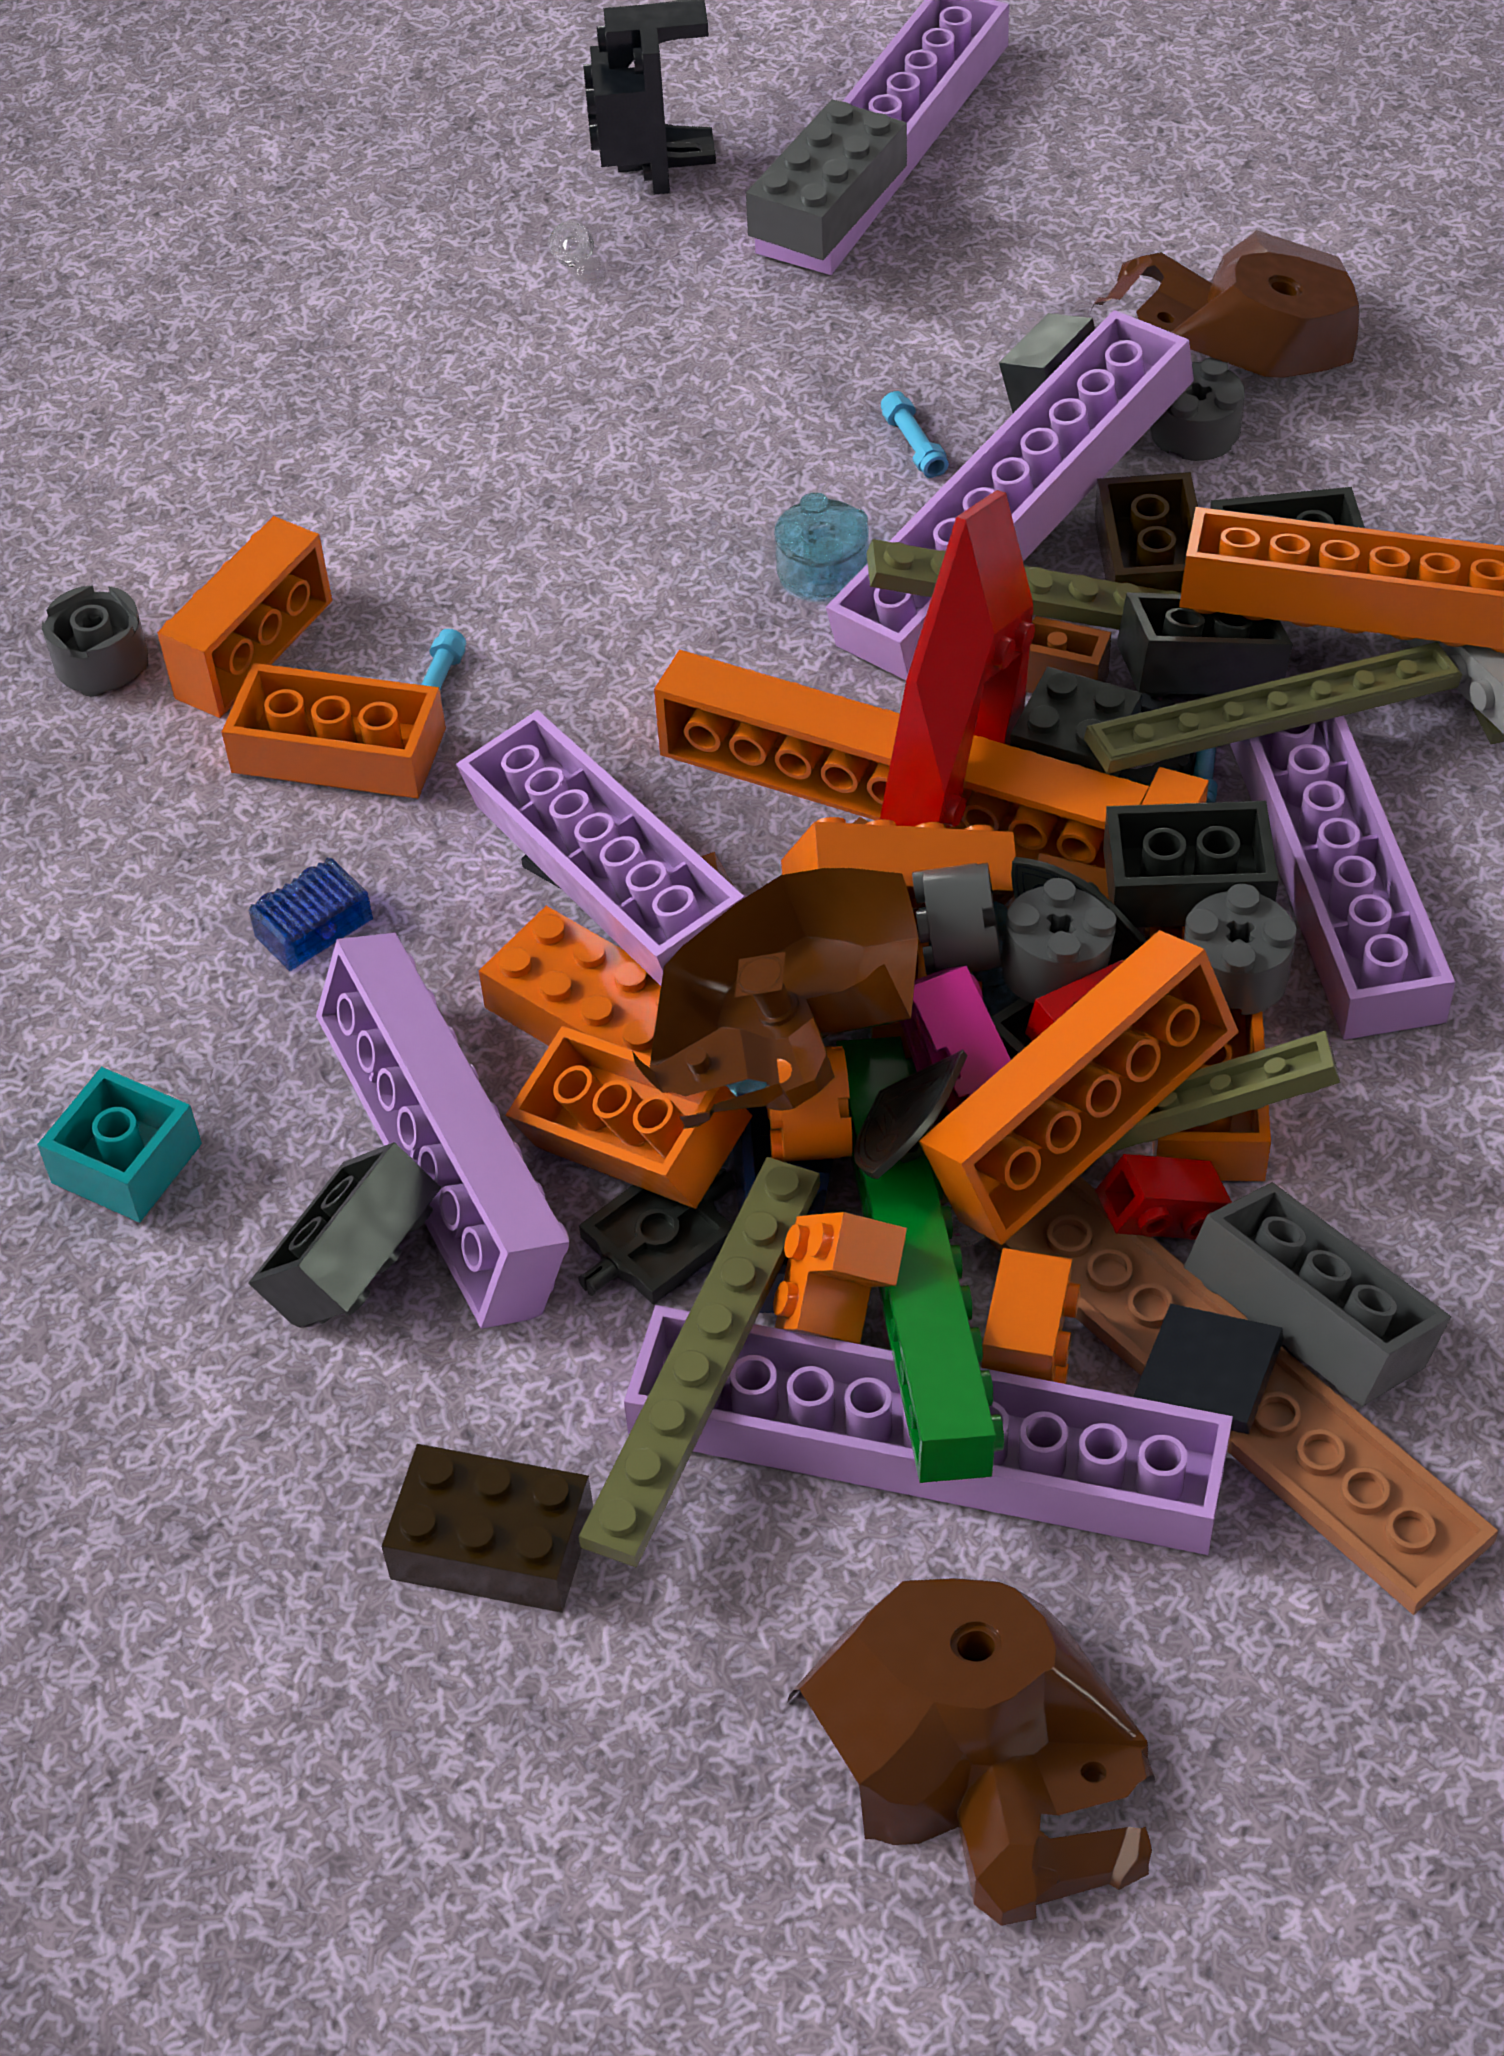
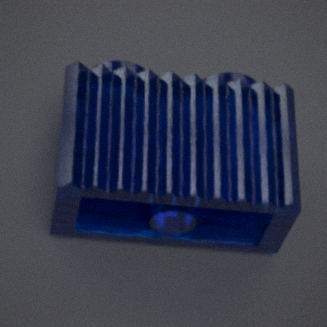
[248,857,373,972]

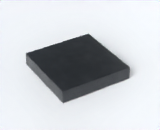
[1133,1303,1284,1435]

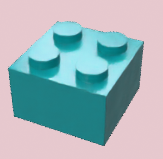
[37,1066,202,1223]

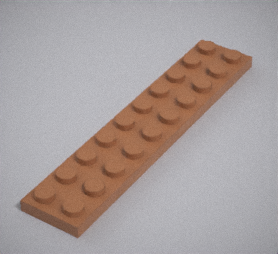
[990,1176,1498,1615]

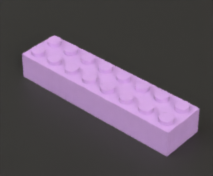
[456,710,745,986]
[1230,715,1455,1040]
[316,933,569,1329]

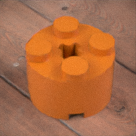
[765,1046,852,1163]

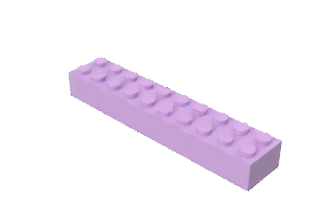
[755,0,1009,275]
[826,310,1194,680]
[624,1305,1233,1555]

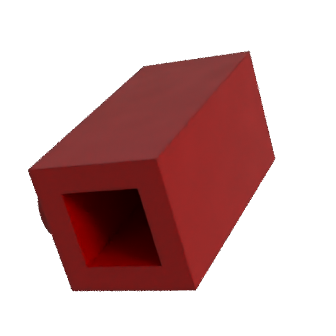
[1095,1154,1232,1240]

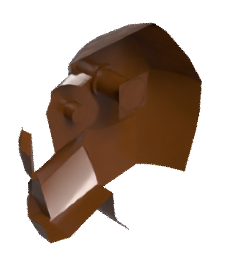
[1089,230,1360,378]
[632,868,919,1129]
[787,1578,1155,1926]

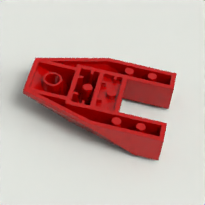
[879,490,1035,828]

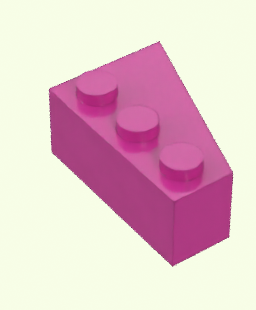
[900,966,1011,1126]

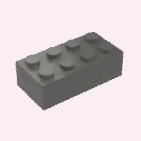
[746,99,907,260]
[1184,1182,1452,1407]

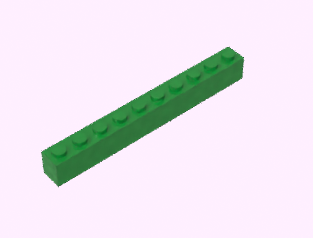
[836,1036,1004,1483]

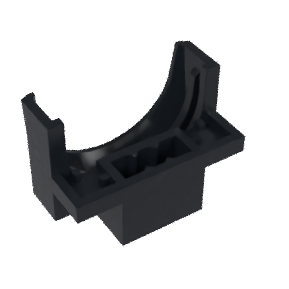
[583,0,716,195]

